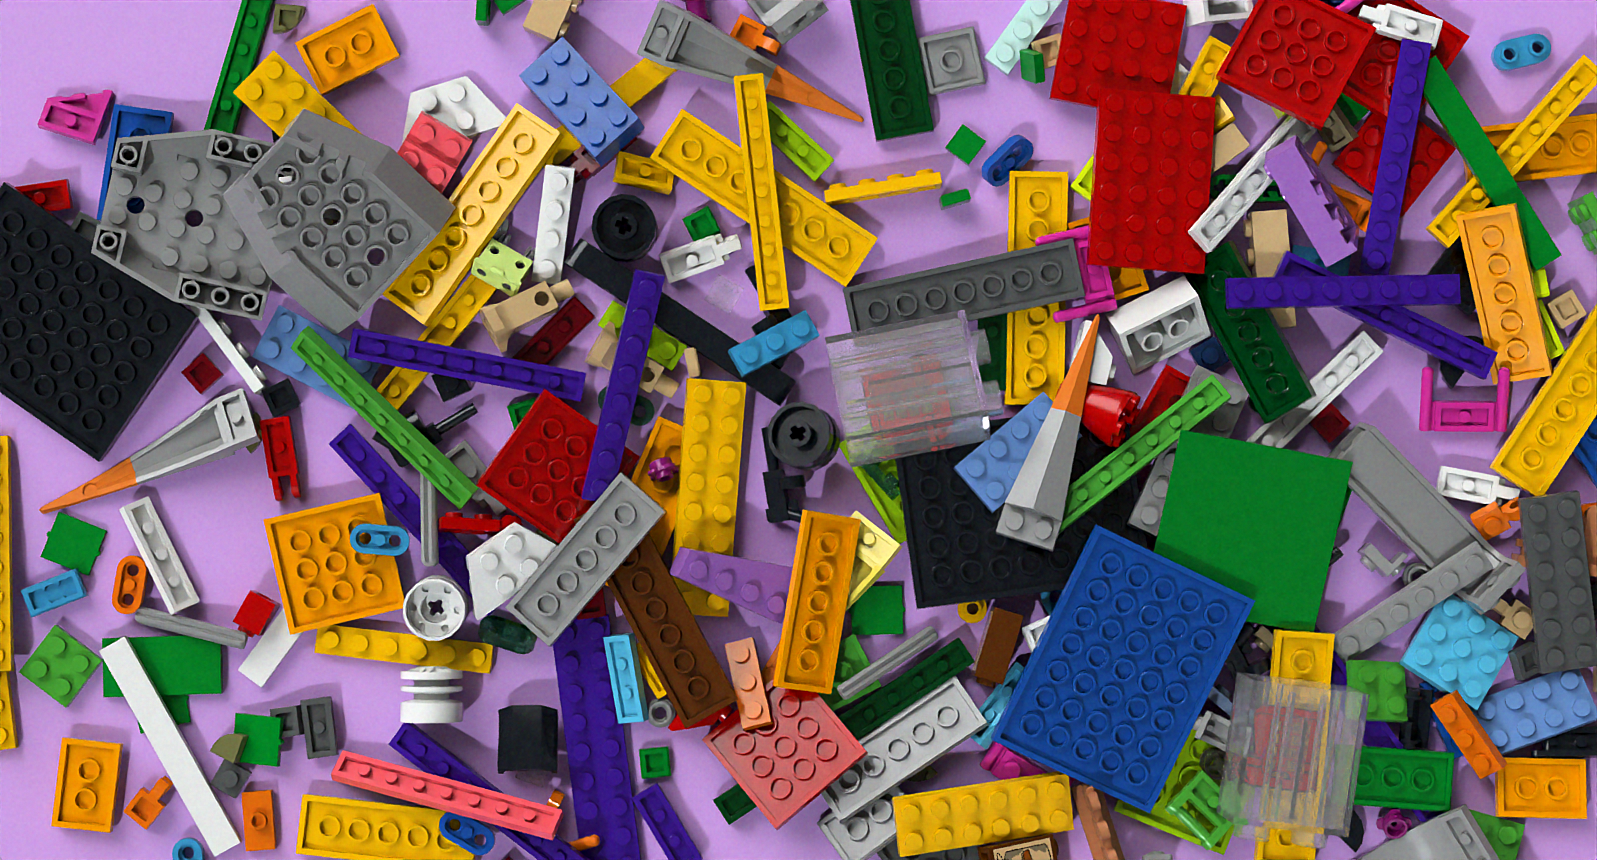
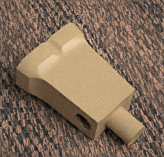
[479,279,575,353]
[584,321,680,399]

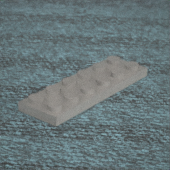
[1127,365,1248,538]
[505,473,667,647]
[821,676,988,824]

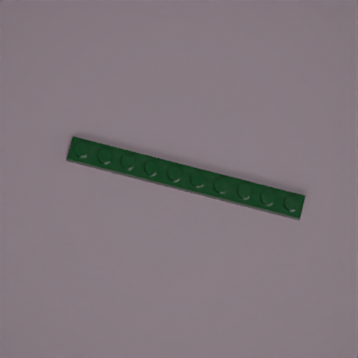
[713,637,975,825]

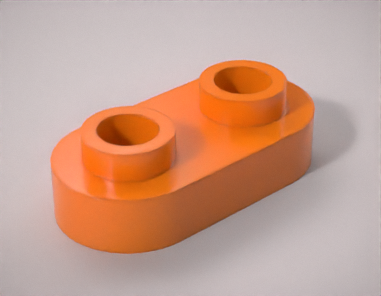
[112,556,149,614]

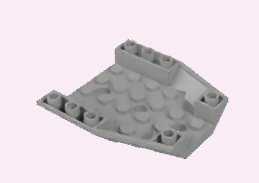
[223,108,456,335]
[91,129,296,321]

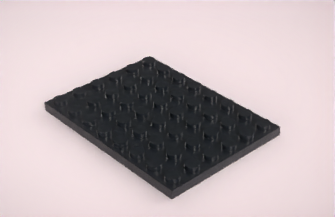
[0,182,198,462]
[892,417,1148,610]

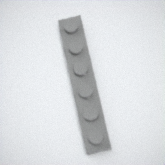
[1333,541,1494,664]

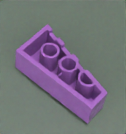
[1263,135,1359,268]
[669,547,793,624]

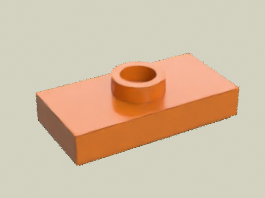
[241,789,277,852]

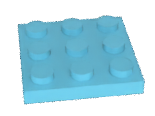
[1399,594,1519,712]

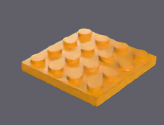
[263,493,405,635]

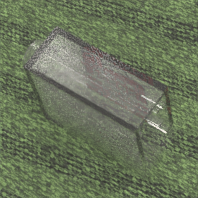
[825,310,1003,467]
[1216,672,1370,848]

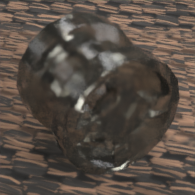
[1199,747,1234,780]

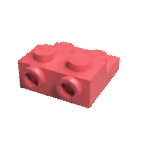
[397,111,473,194]

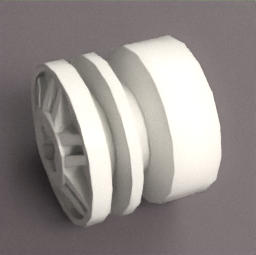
[403,575,468,641]
[400,666,463,723]

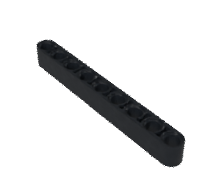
[564,238,796,406]

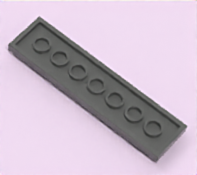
[843,238,1085,346]

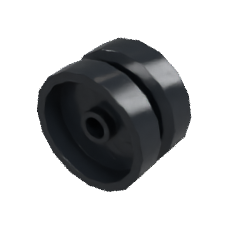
[591,194,658,263]
[767,402,840,471]

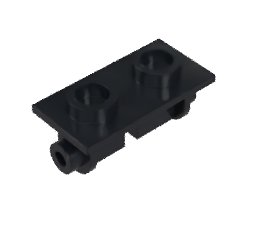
[1399,686,1433,749]

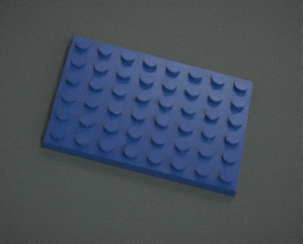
[991,524,1255,813]

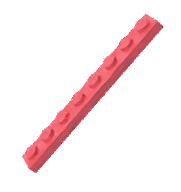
[331,750,563,841]

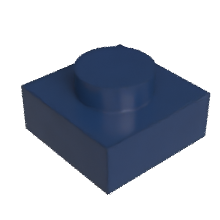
[1188,336,1230,371]

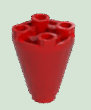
[1055,382,1141,448]

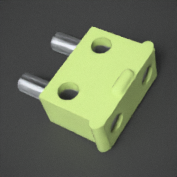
[471,232,535,297]

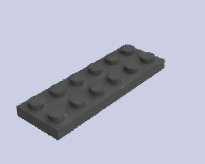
[1518,490,1597,674]

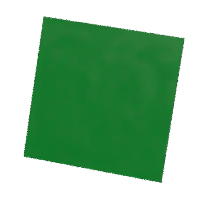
[1154,429,1353,632]

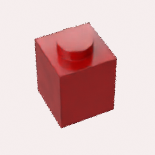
[233,590,281,638]

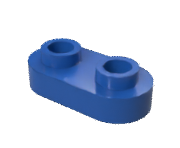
[981,135,1033,187]
[439,812,496,855]

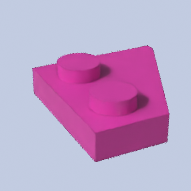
[37,90,114,145]

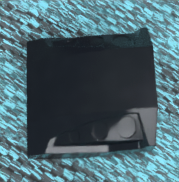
[497,705,558,774]

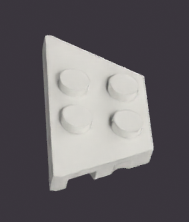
[402,76,506,143]
[466,522,558,621]

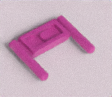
[1035,225,1117,323]
[1419,367,1510,432]
[979,741,1075,786]

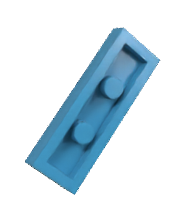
[728,310,820,377]

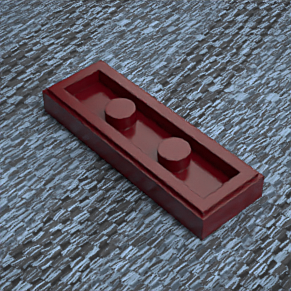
[512,296,596,365]

